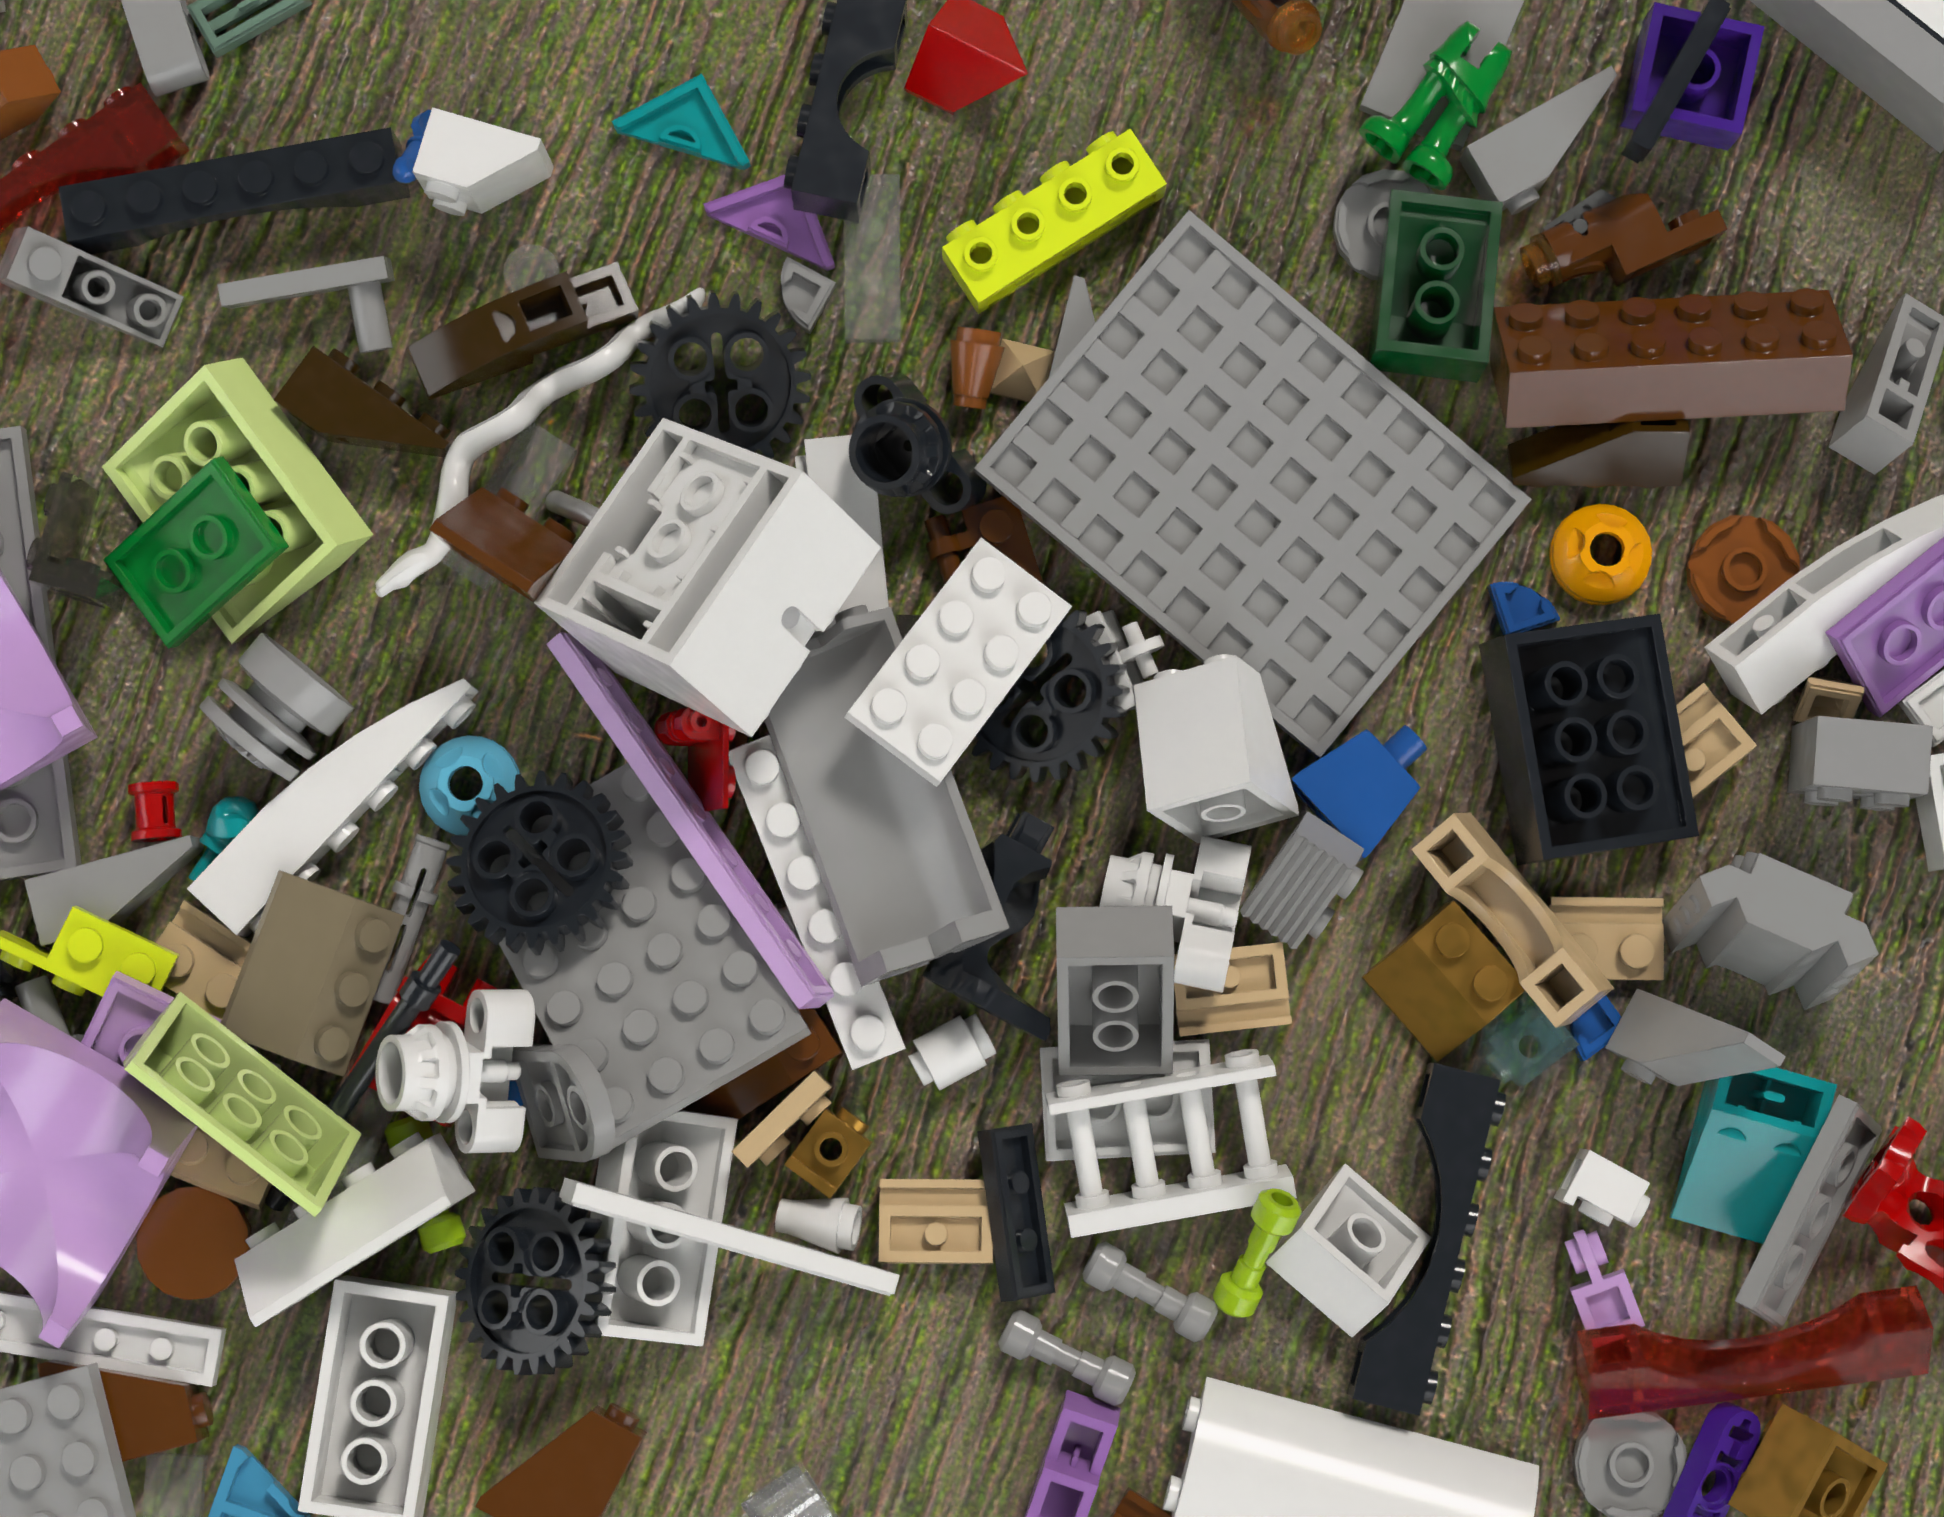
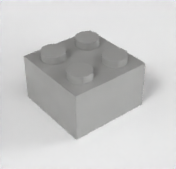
[1787,716,1933,811]

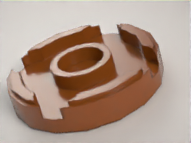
[1686,515,1800,625]
[136,1186,252,1300]

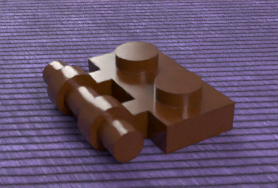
[924,496,1043,585]

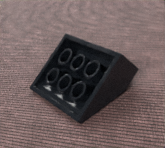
[1479,614,1699,866]

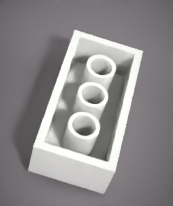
[298,1275,457,1517]

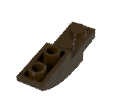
[408,262,639,400]

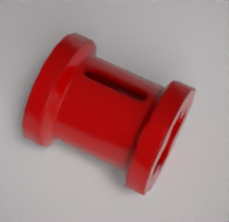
[128,781,182,843]

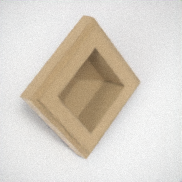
[990,339,1055,403]
[1793,676,1864,722]

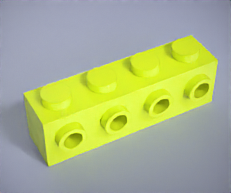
[942,128,1167,314]

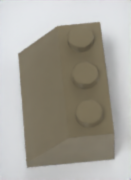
[221,870,404,1077]

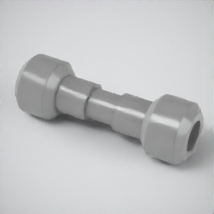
[1082,1241,1218,1342]
[998,1309,1136,1406]

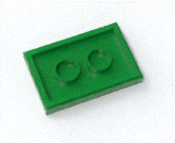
[103,456,289,649]

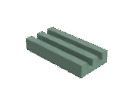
[186,0,313,58]

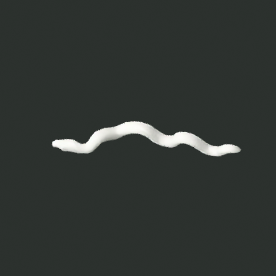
[375,288,705,597]

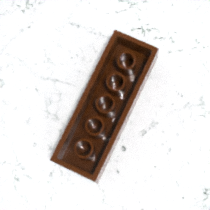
[1489,288,1853,428]

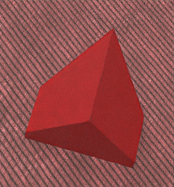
[904,0,1028,115]

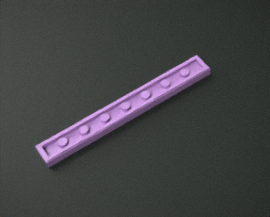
[546,632,834,1009]

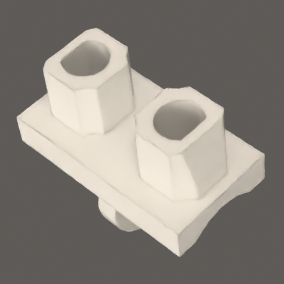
[1069,610,1165,711]

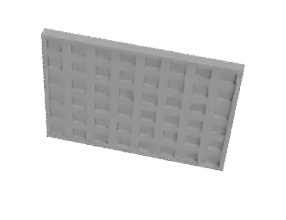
[973,210,1532,758]

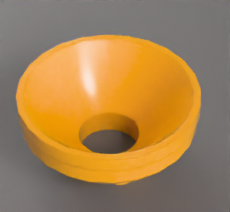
[1549,504,1652,606]

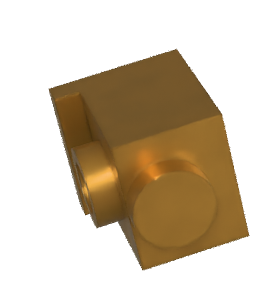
[784,1107,872,1199]

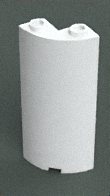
[1163,1377,1539,1517]

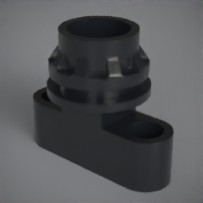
[849,372,987,514]

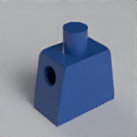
[1290,725,1427,862]

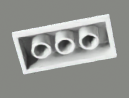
[590,1110,738,1346]
[235,1132,476,1327]

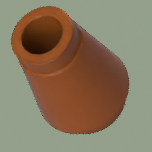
[950,327,1005,410]

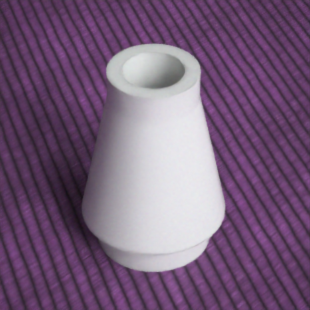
[775,1198,862,1254]

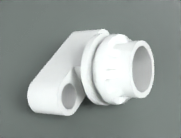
[1099,836,1252,993]
[375,989,535,1153]

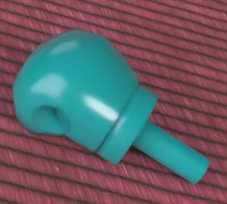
[188,796,260,881]

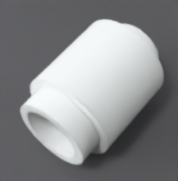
[908,1014,997,1091]

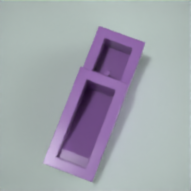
[1024,1390,1121,1517]

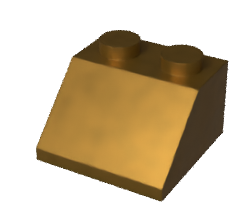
[1361,901,1525,1062]
[1728,1403,1888,1517]

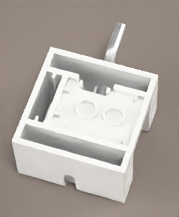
[534,418,881,737]

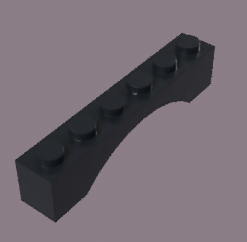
[58,127,410,255]
[1347,1063,1506,1416]

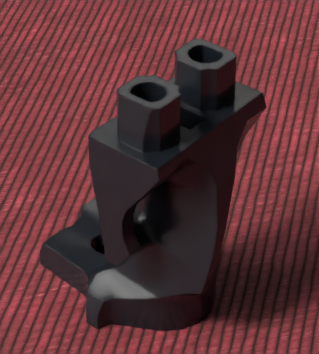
[922,811,1055,1041]

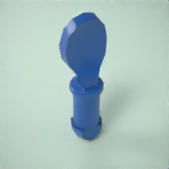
[392,110,431,183]

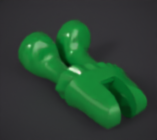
[1358,21,1512,191]

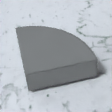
[781,257,837,334]

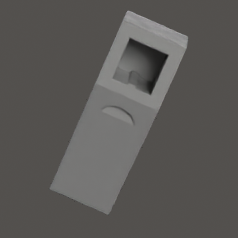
[0,226,184,348]

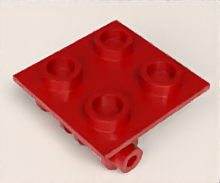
[654,707,736,812]

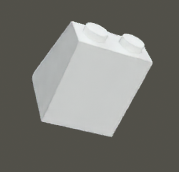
[1134,654,1299,843]

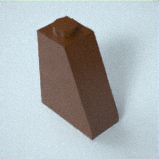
[37,1360,214,1462]
[475,1403,647,1517]

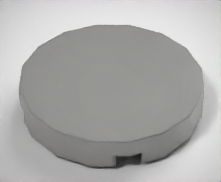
[1333,169,1435,280]
[1572,1405,1687,1517]

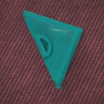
[612,74,751,170]

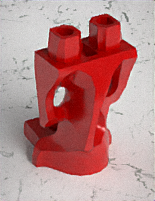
[1842,1117,1944,1294]

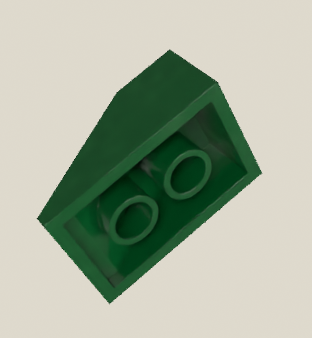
[1368,189,1503,383]

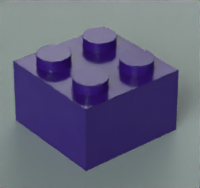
[1620,2,1765,151]

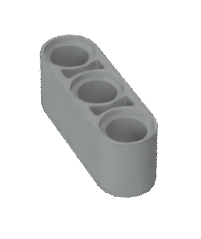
[121,0,210,97]

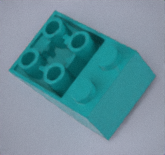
[1669,1067,1837,1244]

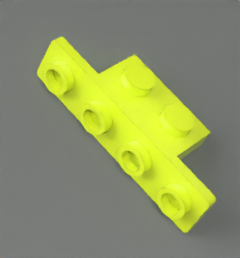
[0,905,180,997]

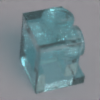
[1482,1002,1579,1087]

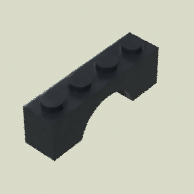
[784,0,908,223]

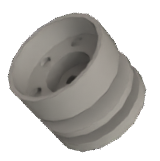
[199,632,355,782]

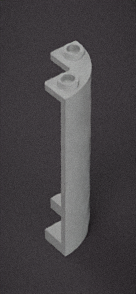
[765,605,1009,987]

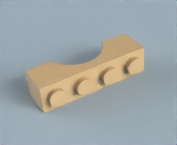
[1411,812,1614,1028]

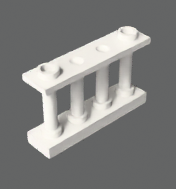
[1045,1049,1297,1238]

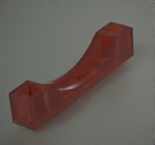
[0,82,190,235]
[1576,1285,1934,1420]

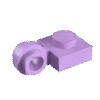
[1564,1229,1645,1345]

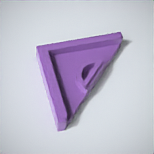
[703,175,835,271]

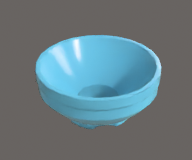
[419,735,520,836]

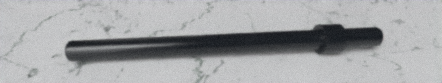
[265,940,461,1211]

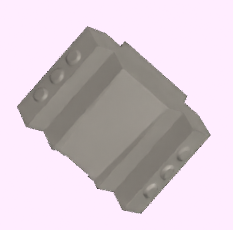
[1662,852,1879,1010]

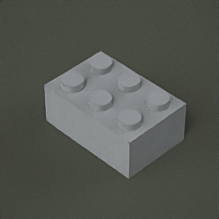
[1056,906,1174,1075]

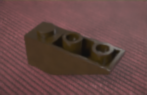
[274,346,451,457]
[1507,419,1690,488]

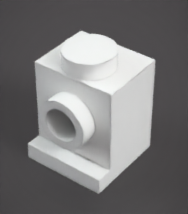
[1554,1148,1650,1228]

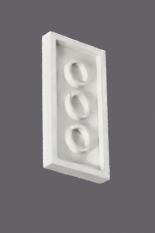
[844,537,1072,787]

